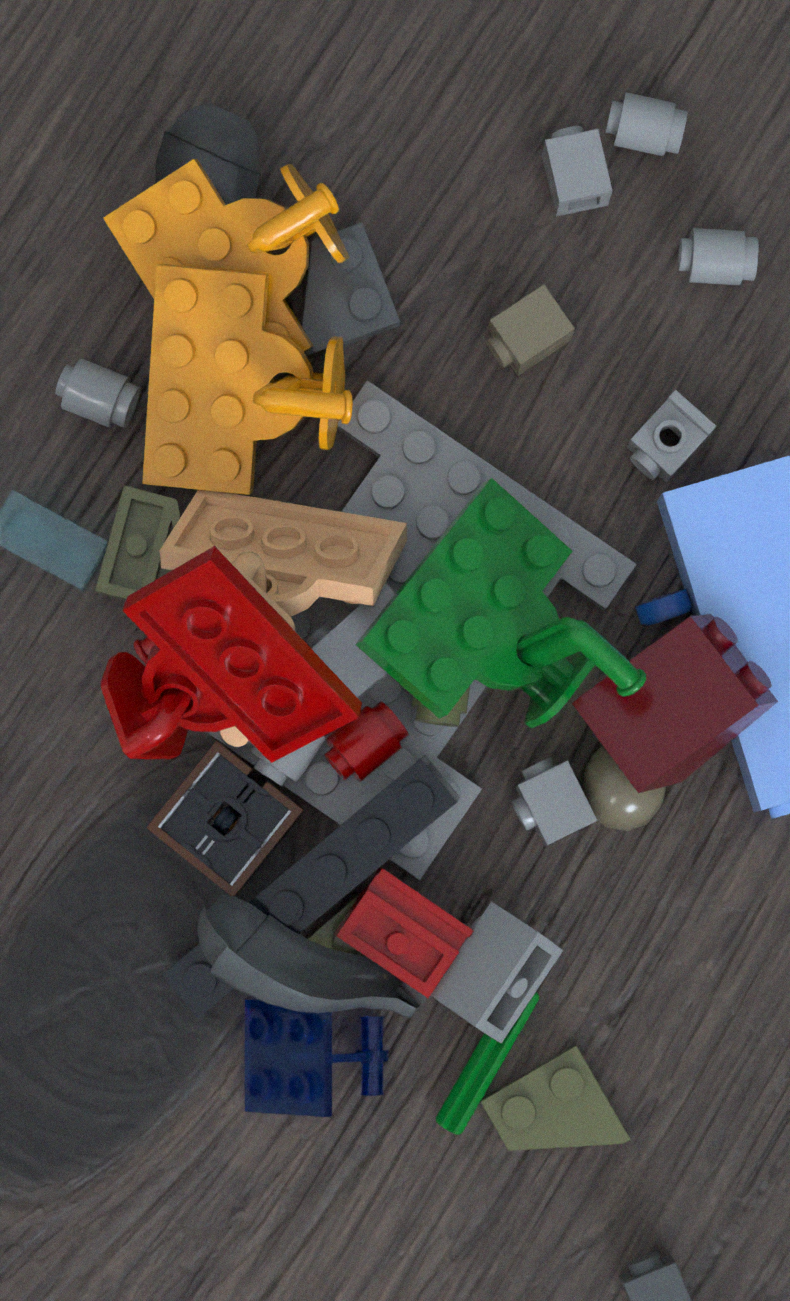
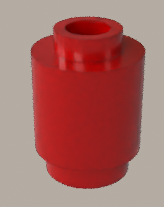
[324,701,409,782]

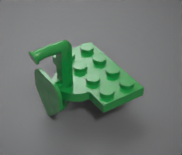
[355,478,647,728]

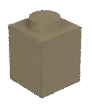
[486,284,575,376]

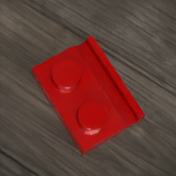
[334,867,473,998]

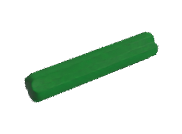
[436,991,539,1135]

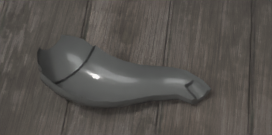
[155,103,295,315]
[197,894,428,1018]

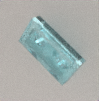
[0,490,108,592]

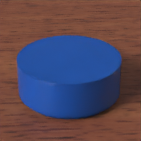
[635,589,693,626]

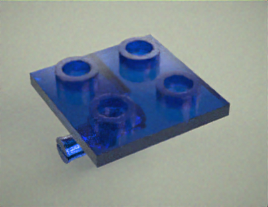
[244,999,389,1117]

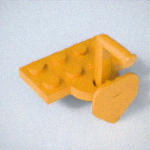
[103,159,350,352]
[142,264,353,495]

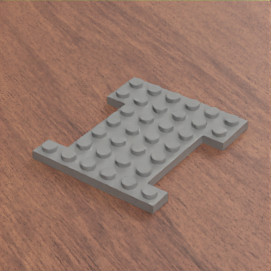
[206,381,637,880]

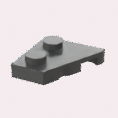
[302,222,400,360]

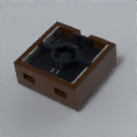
[146,741,304,897]

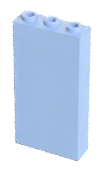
[657,455,790,819]

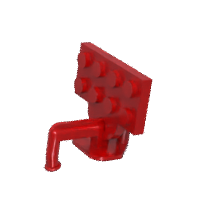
[101,546,362,763]

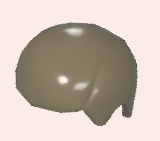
[583,746,665,831]

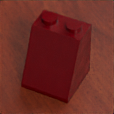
[572,614,778,793]

